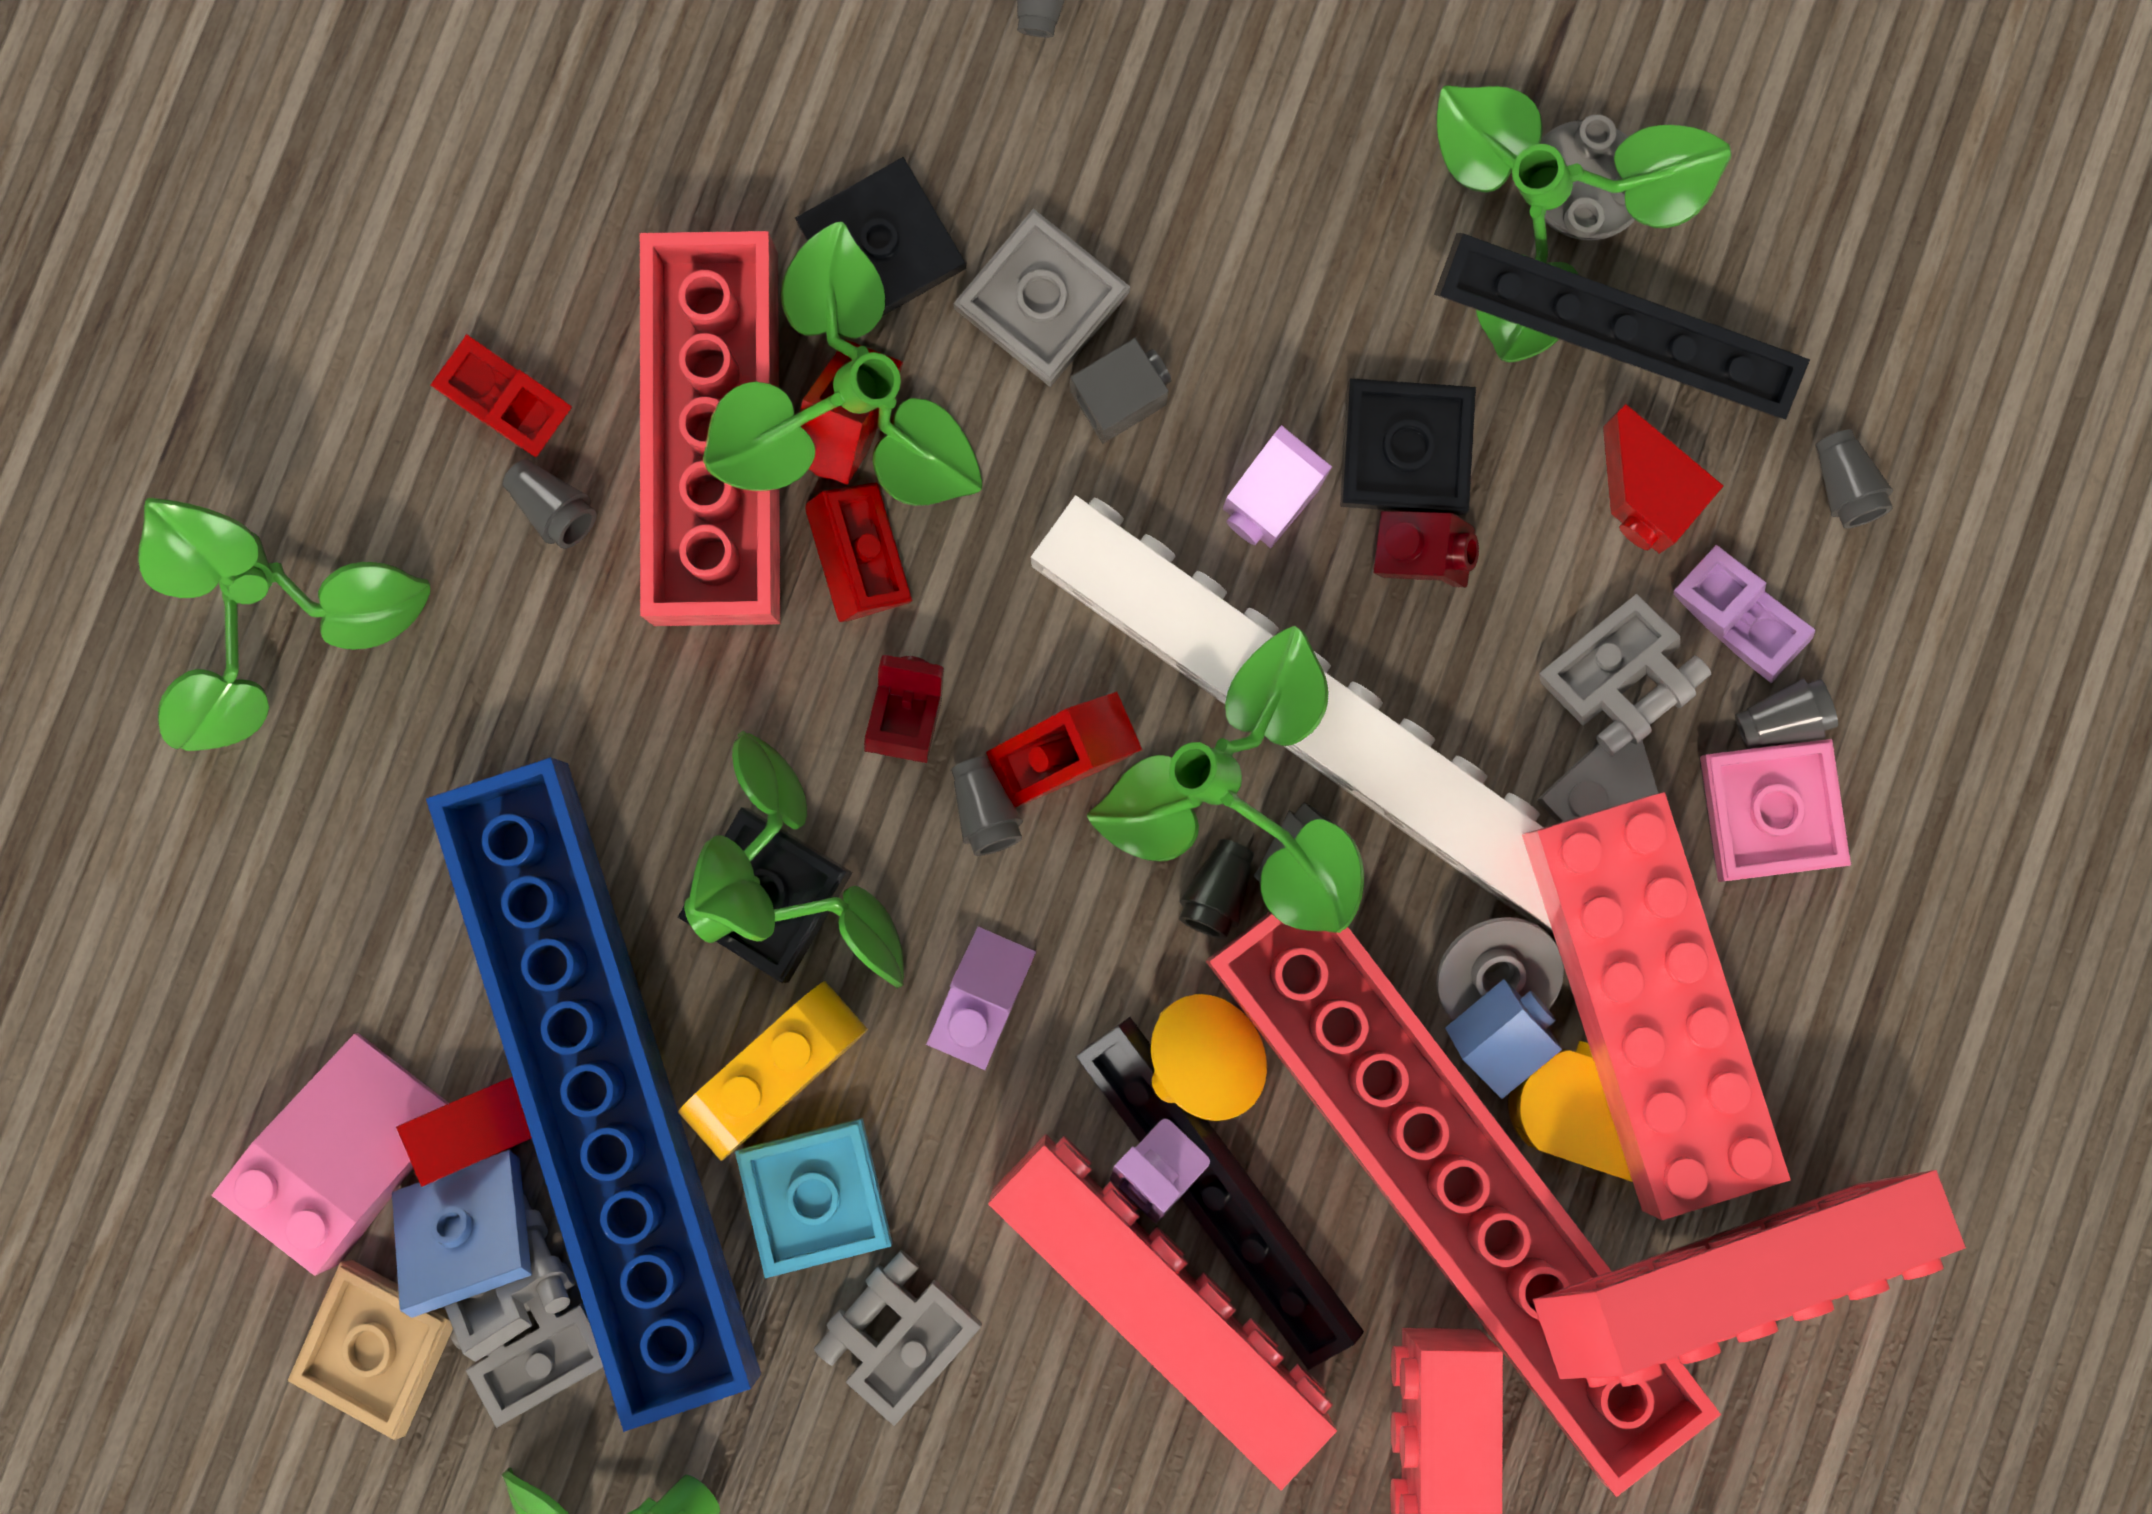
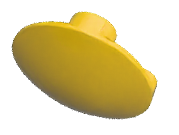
[1151,994,1267,1121]

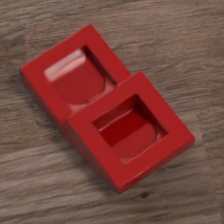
[430,334,573,458]
[396,1076,532,1187]

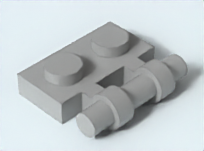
[1539,594,1711,756]
[444,1194,570,1362]
[814,1250,982,1426]
[450,1262,603,1428]

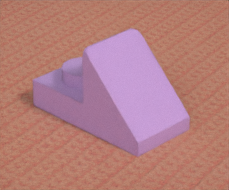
[926,927,1036,1070]
[1109,1118,1210,1224]

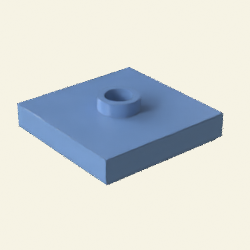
[392,1150,532,1318]

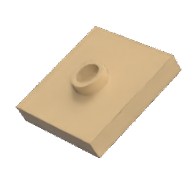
[288,1260,453,1440]

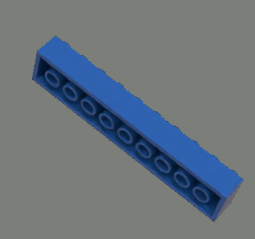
[426,757,761,1432]

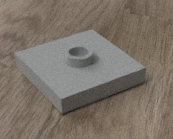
[953,208,1130,387]

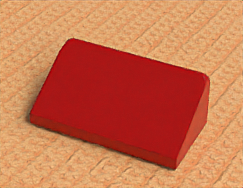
[805,482,913,622]

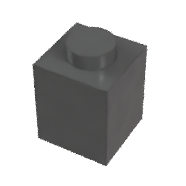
[1070,338,1172,444]

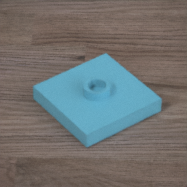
[735,1118,893,1278]

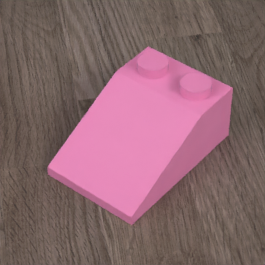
[211,1033,449,1276]

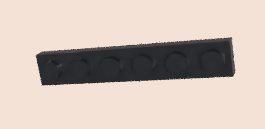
[1434,233,1810,420]
[1076,1017,1364,1370]

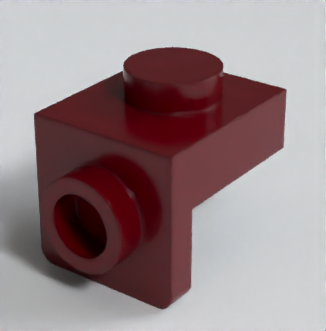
[1373,511,1479,588]
[864,655,944,763]

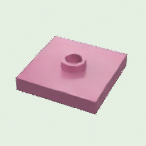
[1700,739,1851,882]

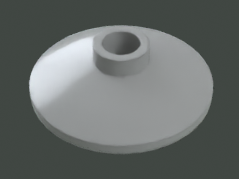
[1436,917,1564,1021]

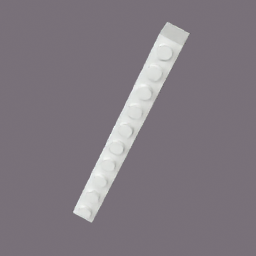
[1031,495,1553,933]

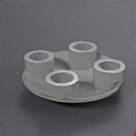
[1540,115,1635,240]

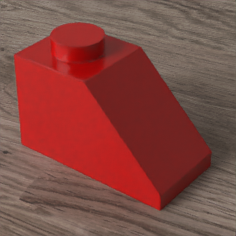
[800,339,903,485]
[1603,403,1724,554]
[986,692,1143,808]

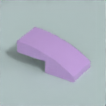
[1674,545,1815,683]

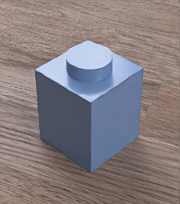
[1445,979,1562,1099]

